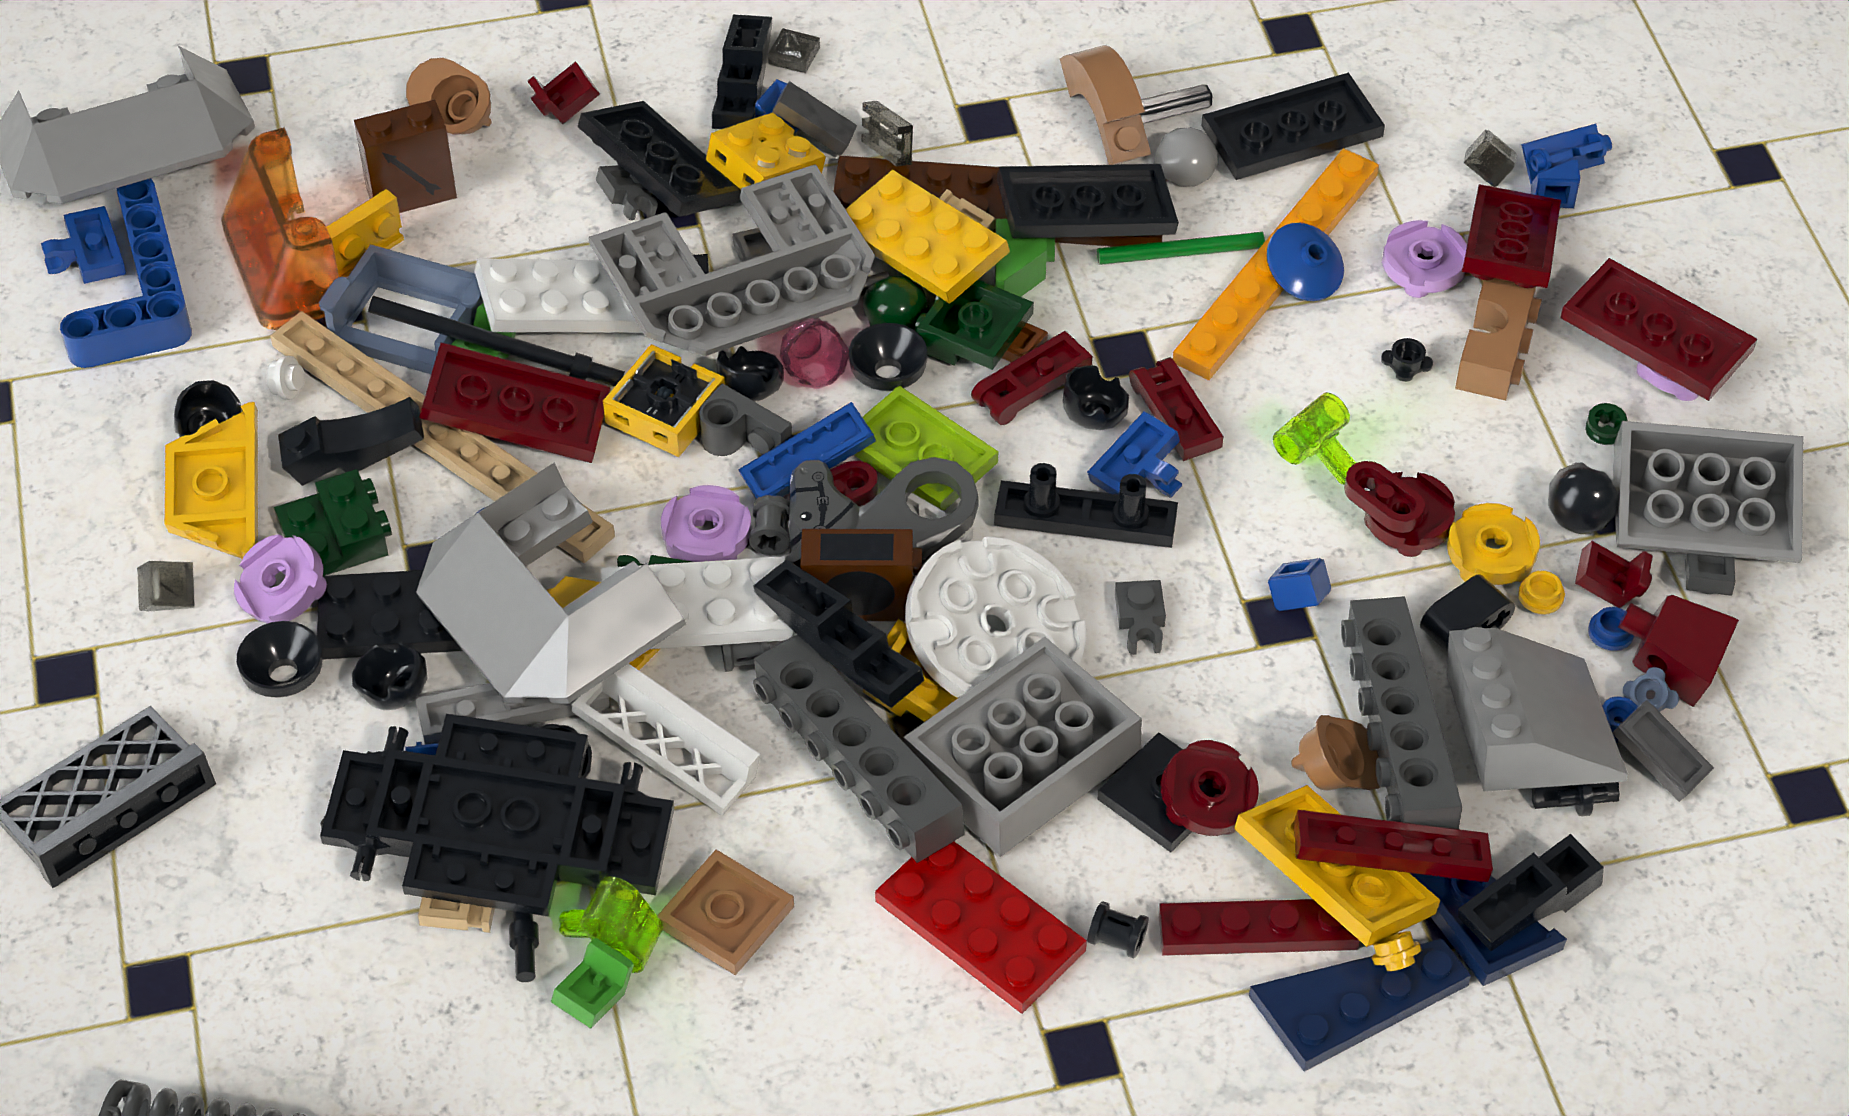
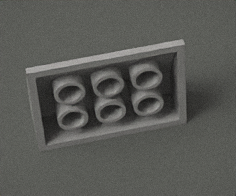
[1613,421,1803,563]
[1446,627,1628,791]
[904,637,1142,857]

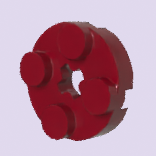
[1364,472,1455,557]
[1161,740,1259,836]

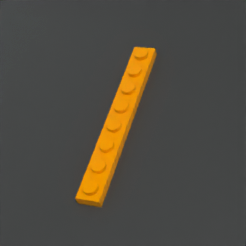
[1173,148,1379,380]

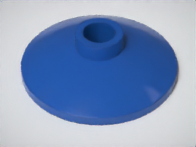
[1267,223,1344,301]

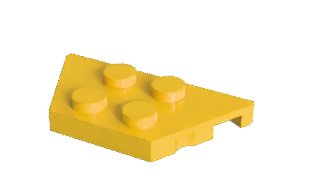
[164,402,258,559]

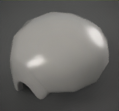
[1154,127,1218,186]

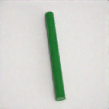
[1097,232,1265,265]

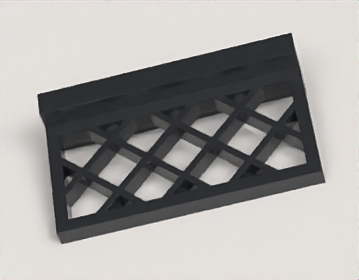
[0,706,216,888]

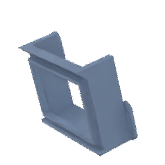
[319,244,483,374]

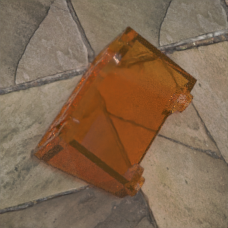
[221,127,339,330]

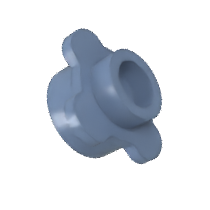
[1623,667,1679,712]

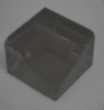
[1464,129,1517,187]
[137,561,195,611]

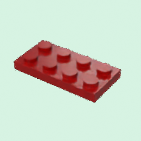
[875,841,1087,1014]

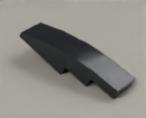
[712,14,772,129]
[753,560,924,708]

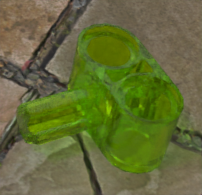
[1273,392,1356,485]
[558,877,663,973]

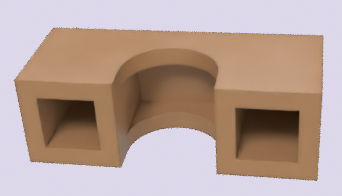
[1455,278,1542,401]

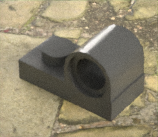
[699,384,792,456]

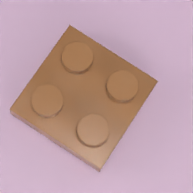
[656,849,794,976]

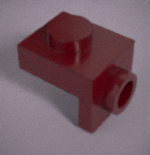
[528,61,600,124]
[1575,541,1653,608]

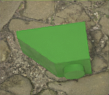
[995,219,1055,297]

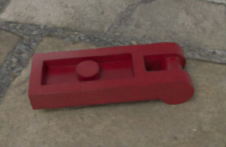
[971,331,1093,425]
[1129,357,1224,461]

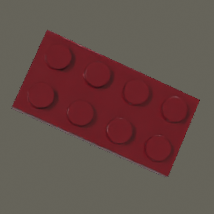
[1462,184,1561,288]
[1560,258,1757,401]
[420,342,611,463]

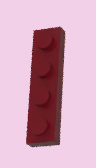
[1293,810,1493,882]
[1158,899,1360,956]

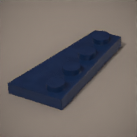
[1410,873,1567,986]
[1249,939,1471,1072]

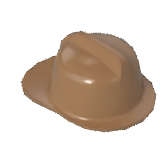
[406,58,492,135]
[1291,715,1380,791]

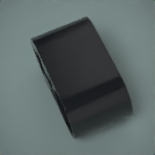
[1420,574,1515,653]

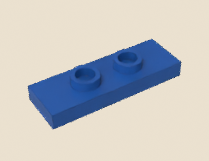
[738,402,876,499]

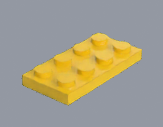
[845,170,1010,304]
[1234,785,1440,947]

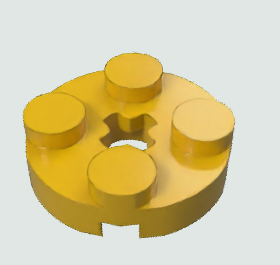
[1447,503,1540,585]

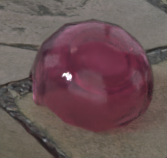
[779,318,849,389]

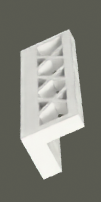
[572,663,760,816]

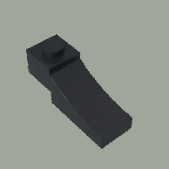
[278,397,424,486]
[1458,834,1604,952]

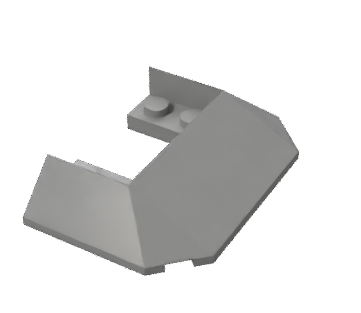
[0,46,255,204]
[589,164,875,356]
[416,462,686,704]

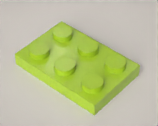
[854,386,999,511]

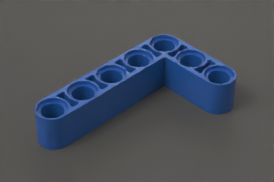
[60,178,192,368]

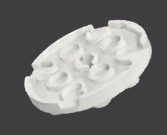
[905,536,1086,698]

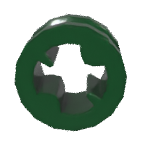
[1585,403,1628,445]

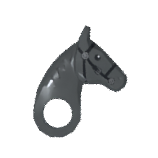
[785,457,979,568]

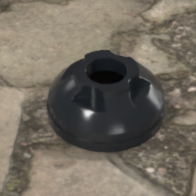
[848,323,927,391]
[236,621,322,698]

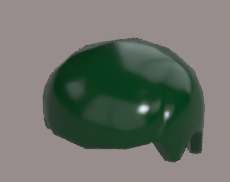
[863,276,929,330]

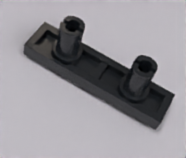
[994,463,1178,548]

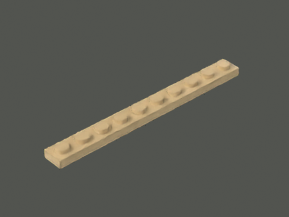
[270,311,615,564]

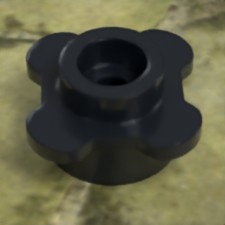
[1381,338,1433,382]

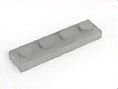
[415,683,610,744]

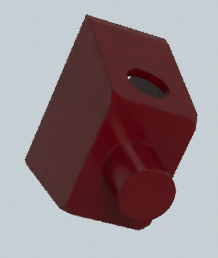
[1618,595,1739,707]

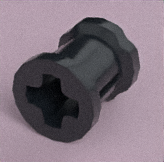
[1087,901,1149,959]

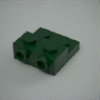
[914,280,1034,370]
[274,469,392,576]

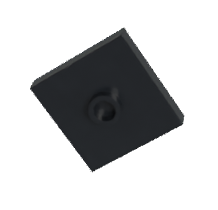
[1097,732,1221,853]

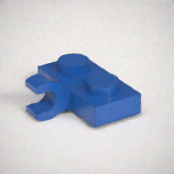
[41,206,126,284]
[1087,411,1182,498]

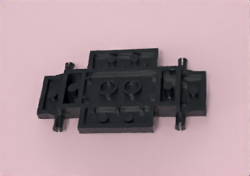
[320,713,674,919]

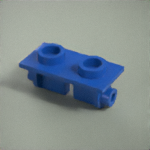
[1521,123,1612,184]

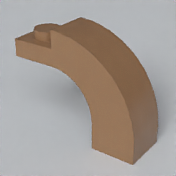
[1060,45,1151,165]

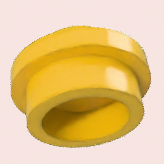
[1518,571,1565,614]
[1372,931,1422,971]

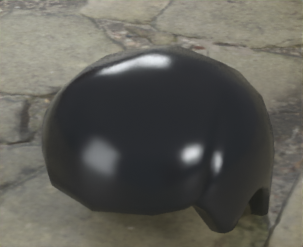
[716,346,784,402]
[1063,365,1129,430]
[174,380,242,438]
[1548,462,1618,534]
[352,642,428,710]

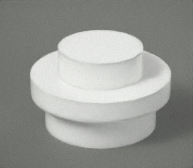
[266,356,305,399]

